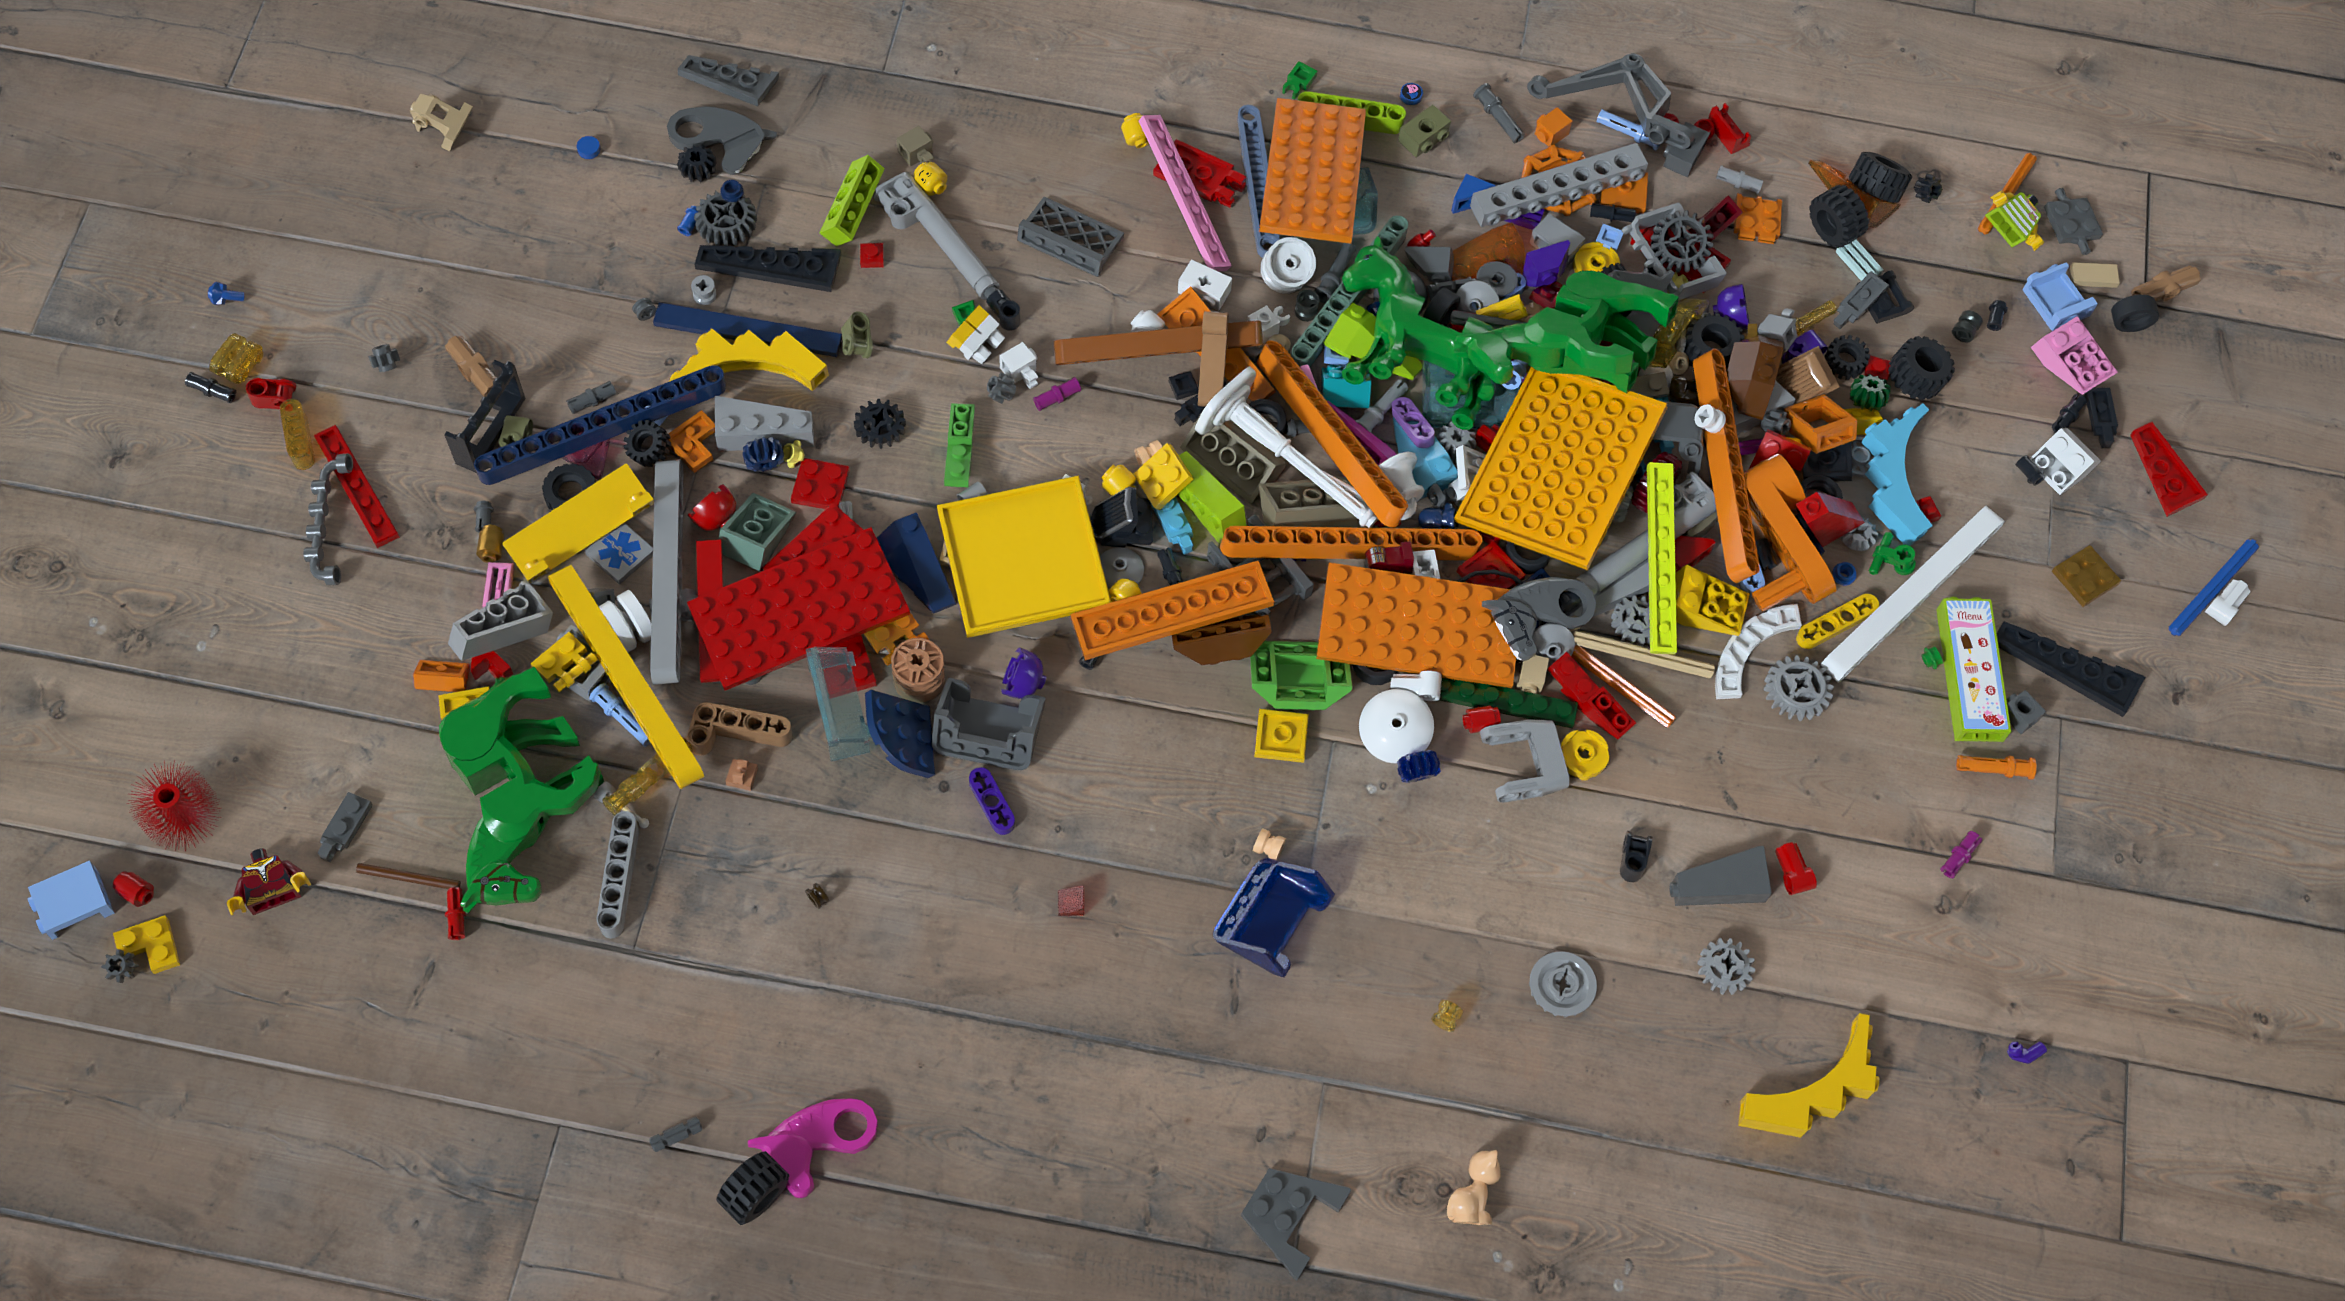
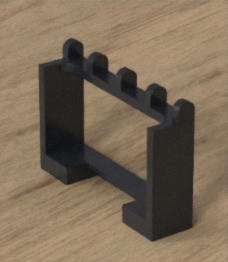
[444,360,526,473]

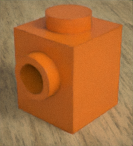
[1535,107,1573,147]

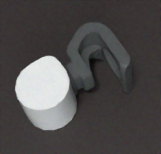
[1427,479,1469,510]

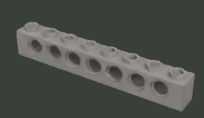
[1470,143,1648,227]

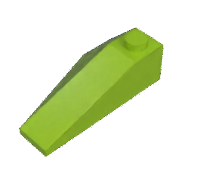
[1323,303,1424,380]

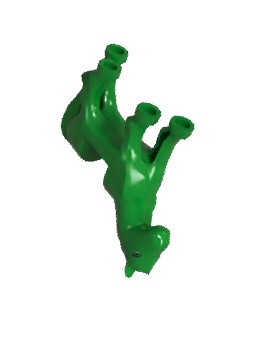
[1342,236,1512,430]

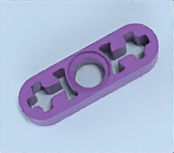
[1392,397,1435,448]

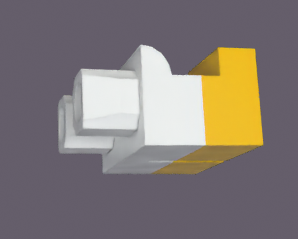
[946,305,1005,364]

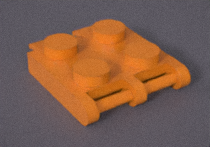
[1733,193,1782,244]

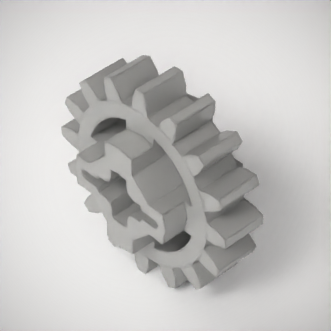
[1611,595,1650,647]
[1697,938,1755,995]

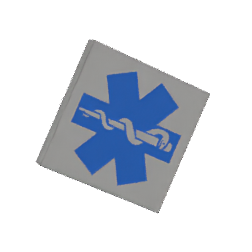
[585,523,653,585]

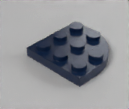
[865,690,935,778]

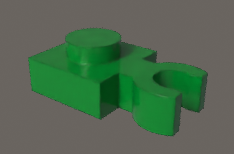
[1282,61,1318,99]

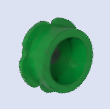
[1921,646,1943,670]

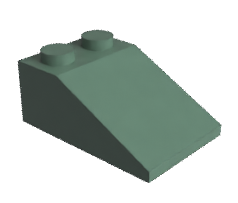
[718,493,796,571]

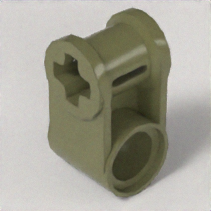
[841,311,873,359]
[499,415,533,462]

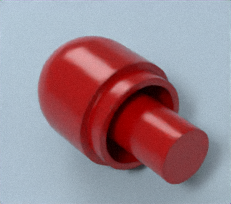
[1407,229,1436,247]

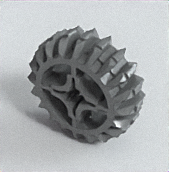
[694,190,757,246]
[1651,210,1714,273]

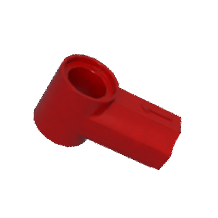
[1775,842,1817,895]

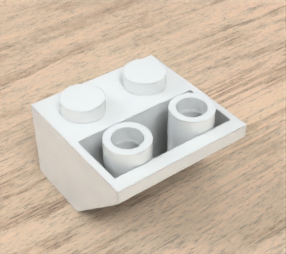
[2030,428,2101,495]

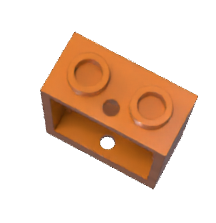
[1784,394,1857,454]

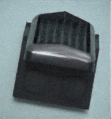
[1090,487,1153,548]

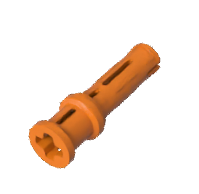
[1956,755,2037,780]

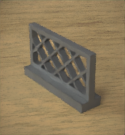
[1017,197,1124,277]

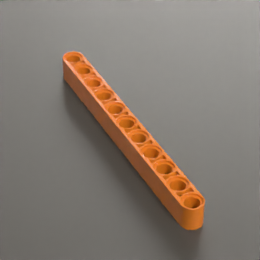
[1257,340,1408,528]
[1693,348,1760,583]
[1220,526,1482,561]

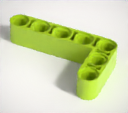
[1298,91,1406,134]

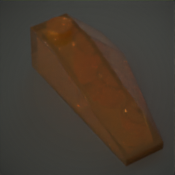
[1808,160,1901,228]
[1452,222,1526,281]

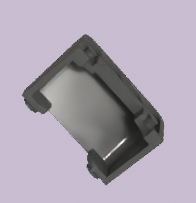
[932,678,1046,770]

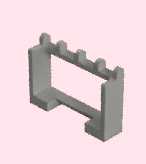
[1622,202,1727,300]

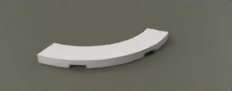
[1715,604,1802,699]

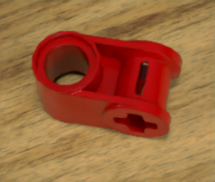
[246,378,297,411]

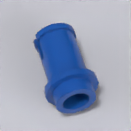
[677,206,698,236]

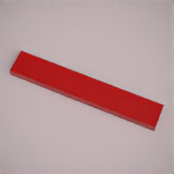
[314,425,400,548]
[696,540,723,683]

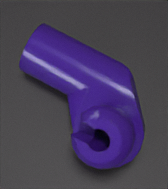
[2007,1042,2047,1064]

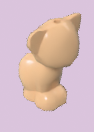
[1447,1150,1501,1225]

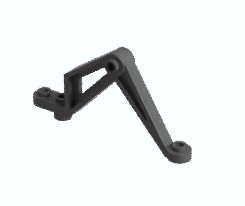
[1527,53,1694,149]

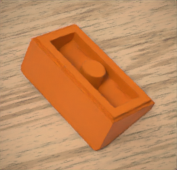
[413,660,470,692]

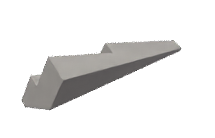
[1565,559,1649,617]

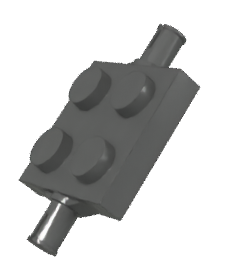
[2044,188,2103,255]

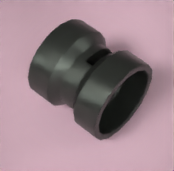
[1295,290,1319,322]
[1952,310,1983,343]

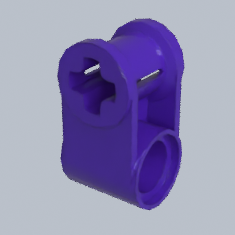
[1781,330,1828,364]

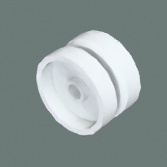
[1261,237,1316,294]
[598,590,651,652]

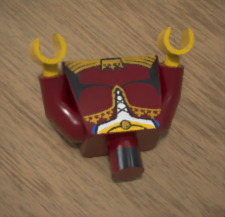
[227,848,311,915]

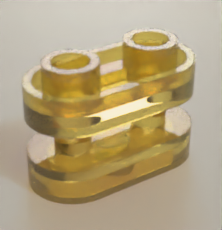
[209,333,263,384]

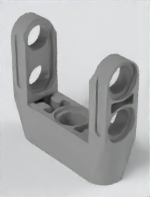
[1480,720,1569,803]

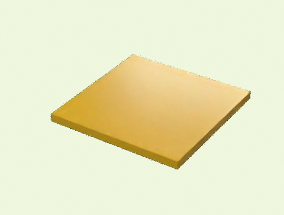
[937,475,1111,638]

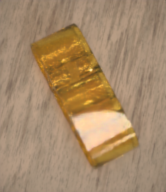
[280,399,315,470]

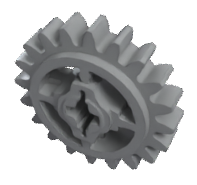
[1764,655,1834,721]

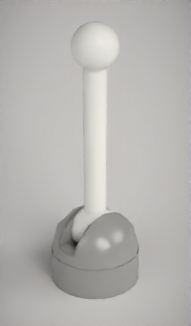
[594,781,649,828]

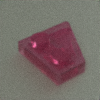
[562,425,611,481]

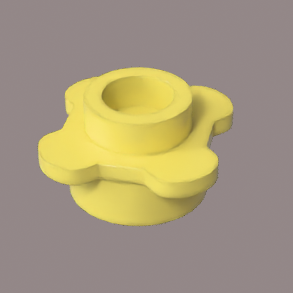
[783,440,804,468]

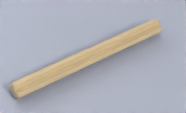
[1573,630,1715,678]

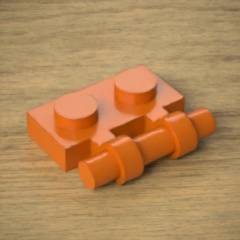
[864,612,929,666]

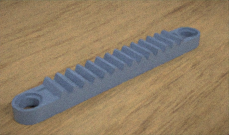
[1237,105,1280,258]

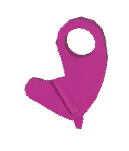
[747,1099,878,1198]

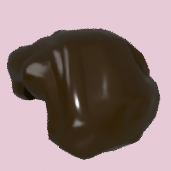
[1669,376,1700,408]

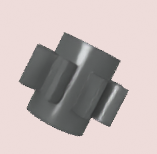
[368,344,400,372]
[987,372,1016,404]
[1761,409,1791,436]
[101,949,139,983]

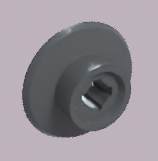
[1477,261,1518,296]

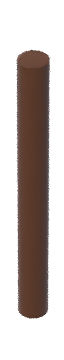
[356,863,461,889]

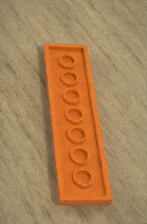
[1070,561,1274,660]

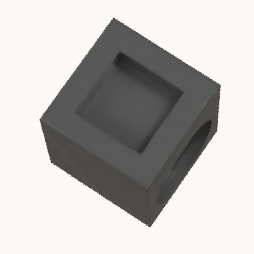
[2006,690,2046,734]

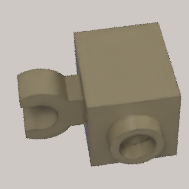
[897,126,934,167]

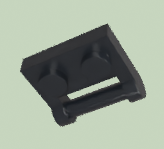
[1856,270,1915,324]

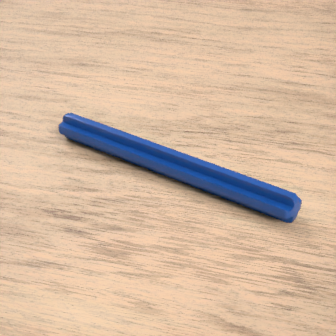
[2168,539,2259,636]

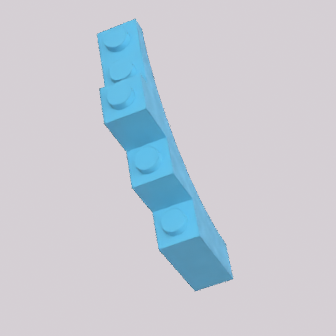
[1861,403,1933,546]

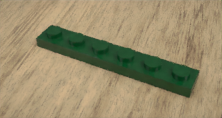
[1439,678,1578,729]

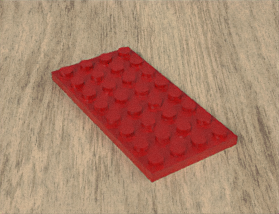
[687,527,910,691]

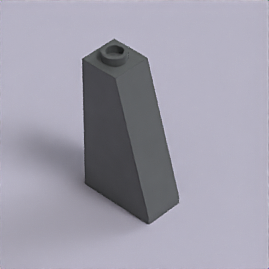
[1669,846,1772,906]

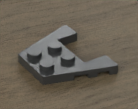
[1241,1168,1351,1281]

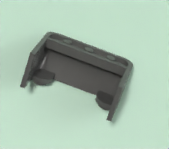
[1653,401,1703,476]

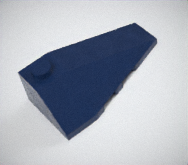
[877,512,956,614]

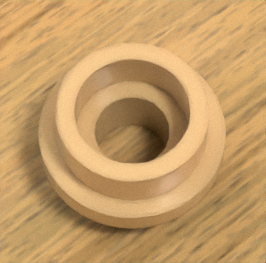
[1666,351,1689,375]

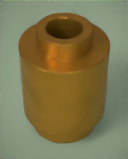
[476,525,504,563]

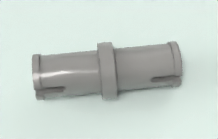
[1716,165,1763,194]

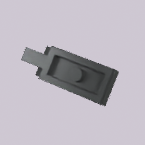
[1833,271,1889,329]
[318,792,373,862]

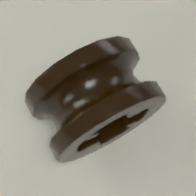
[805,883,829,909]

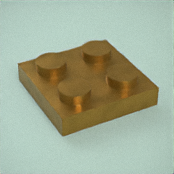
[2051,545,2122,607]

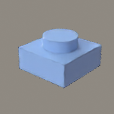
[1596,224,1623,252]
[1324,346,1349,367]

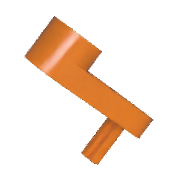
[1744,454,1837,612]

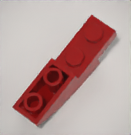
[1547,652,1636,739]

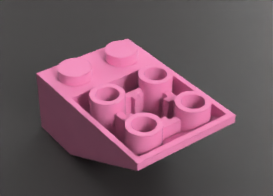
[2031,316,2118,395]

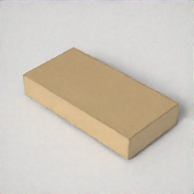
[2070,262,2120,288]

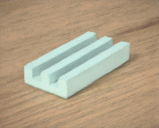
[1836,240,1883,281]

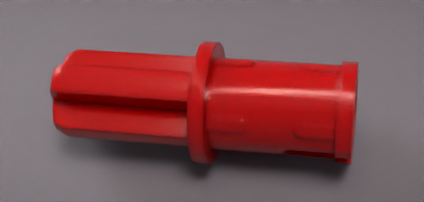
[445,887,466,940]

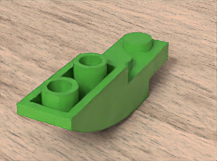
[944,403,975,487]

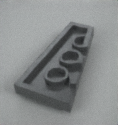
[678,55,779,107]

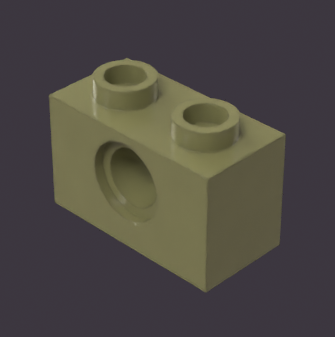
[1398,104,1451,158]

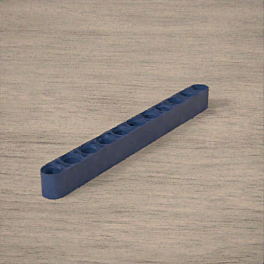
[474,365,726,485]

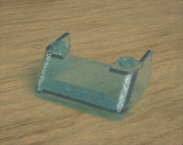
[805,647,871,761]

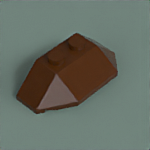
[1727,335,1783,420]
[1172,614,1272,666]

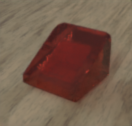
[1058,886,1084,916]

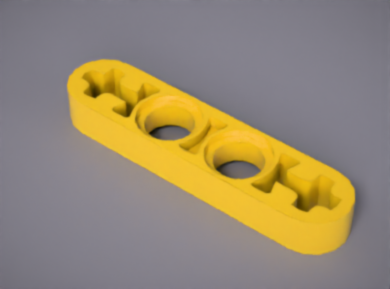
[1796,594,1879,649]

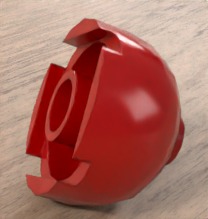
[688,484,736,531]

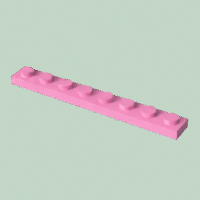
[1139,115,1232,272]

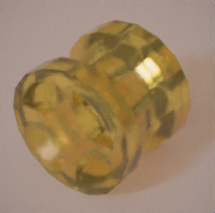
[1431,1000,1464,1032]

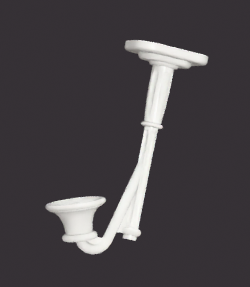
[1195,366,1424,528]

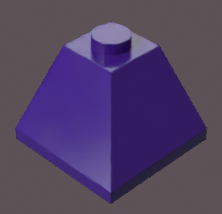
[1523,240,1570,287]

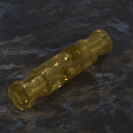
[602,736,693,816]

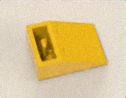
[1675,565,1750,636]

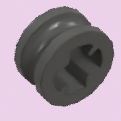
[632,298,656,321]

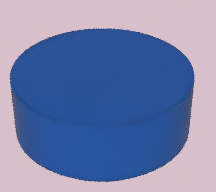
[576,136,601,159]

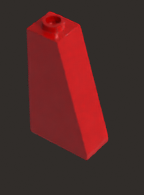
[1796,492,1865,547]

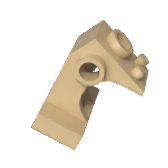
[410,94,473,152]

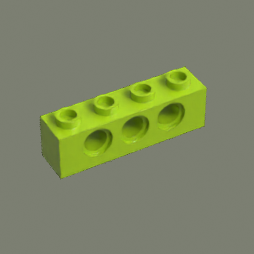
[819,155,885,247]

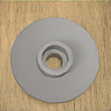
[1456,280,1500,313]
[1100,547,1144,589]
[1533,623,1575,668]

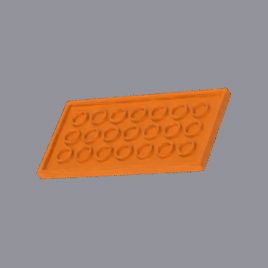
[1259,98,1366,244]
[1316,562,1516,688]

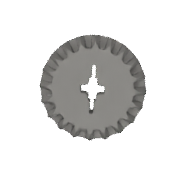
[1529,952,1597,1018]

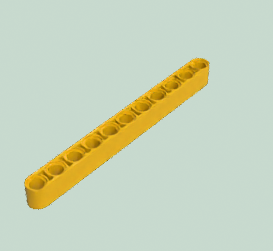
[548,565,704,789]

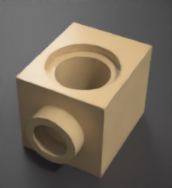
[1516,655,1549,695]

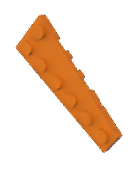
[1157,286,1276,401]

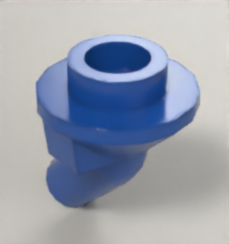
[208,282,244,305]

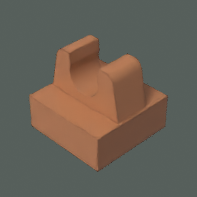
[725,759,758,791]

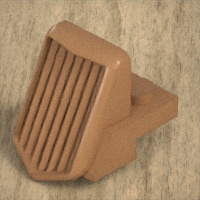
[1776,346,1840,405]

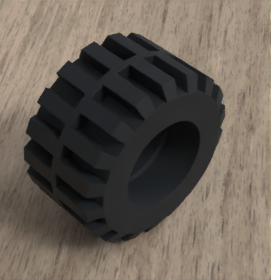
[1849,152,1912,203]
[1809,185,1869,248]
[1684,313,1745,371]
[1888,336,1955,400]
[716,1151,790,1225]

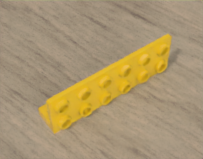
[503,464,654,584]

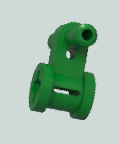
[1868,532,1916,575]

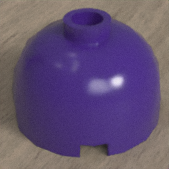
[1713,284,1750,330]
[1001,647,1046,699]

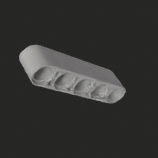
[597,811,639,939]

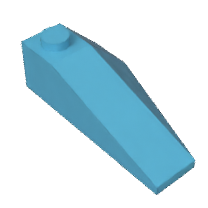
[1393,412,1458,499]

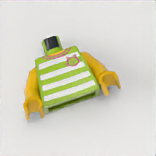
[1985,190,2044,251]

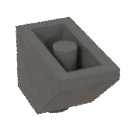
[1405,247,1454,283]

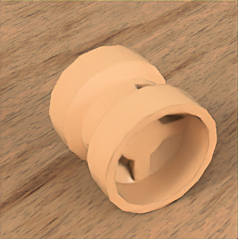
[1135,440,1162,467]
[1253,828,1286,861]

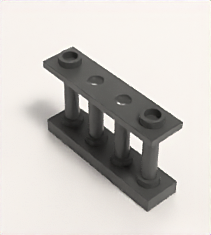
[1207,514,1314,619]

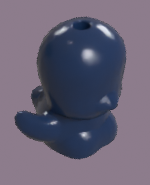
[1418,503,1459,529]

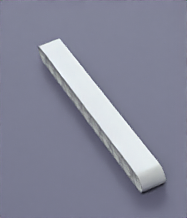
[1820,506,2005,683]

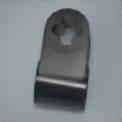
[1620,830,1653,882]

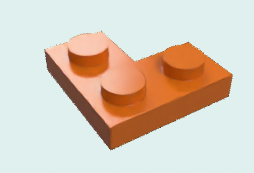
[668,410,715,473]

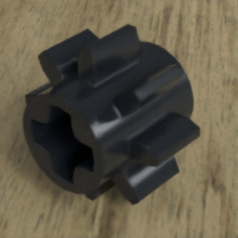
[1914,173,1943,203]

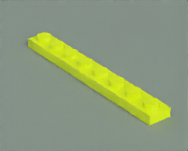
[1647,462,1677,655]

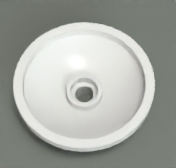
[1359,689,1434,764]

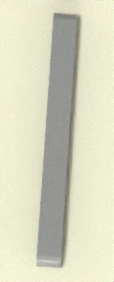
[650,459,684,685]

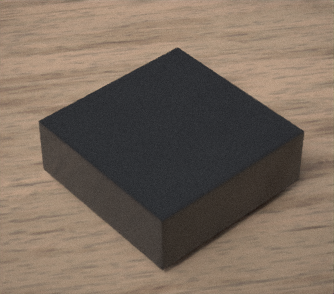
[1168,371,1199,400]

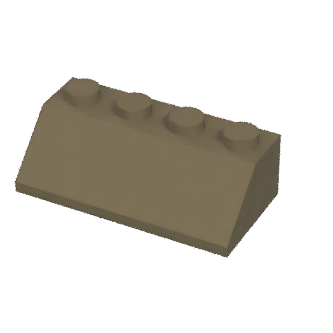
[1180,409,1287,504]
[1259,477,1361,528]

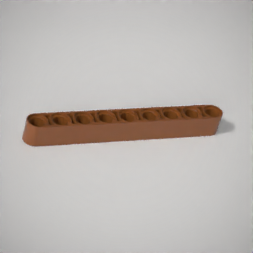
[1054,320,1263,365]

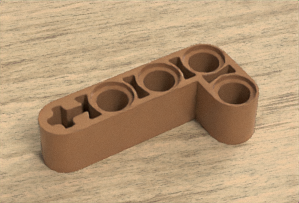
[1198,311,1229,407]
[687,702,793,756]

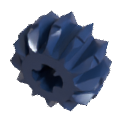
[742,437,784,472]

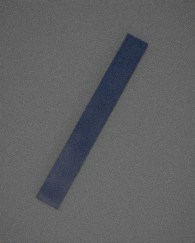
[653,302,842,358]

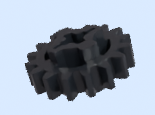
[854,399,906,449]

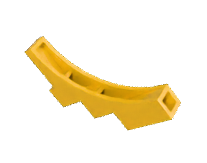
[668,329,829,391]
[1738,1013,1880,1138]

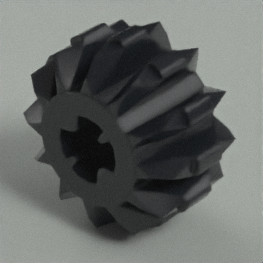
[677,143,717,183]

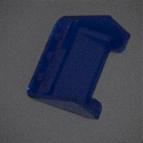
[1213,858,1335,978]

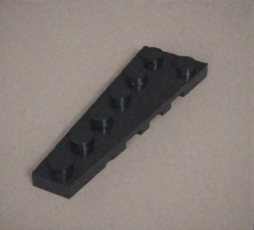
[694,245,842,292]
[1996,621,2146,717]

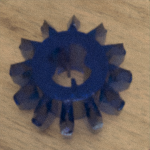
[1397,750,1441,783]

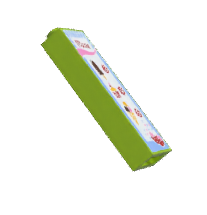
[1936,597,2011,742]

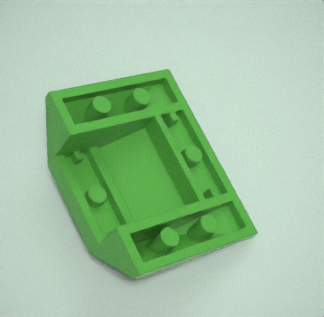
[1250,641,1352,711]

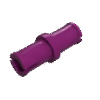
[1033,377,1081,411]
[1940,831,1983,879]

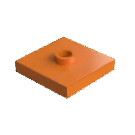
[1600,172,1648,214]

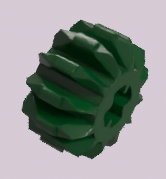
[1850,374,1891,412]

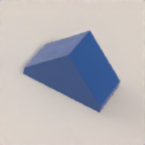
[1451,174,1496,214]

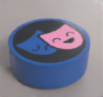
[1400,83,1423,105]

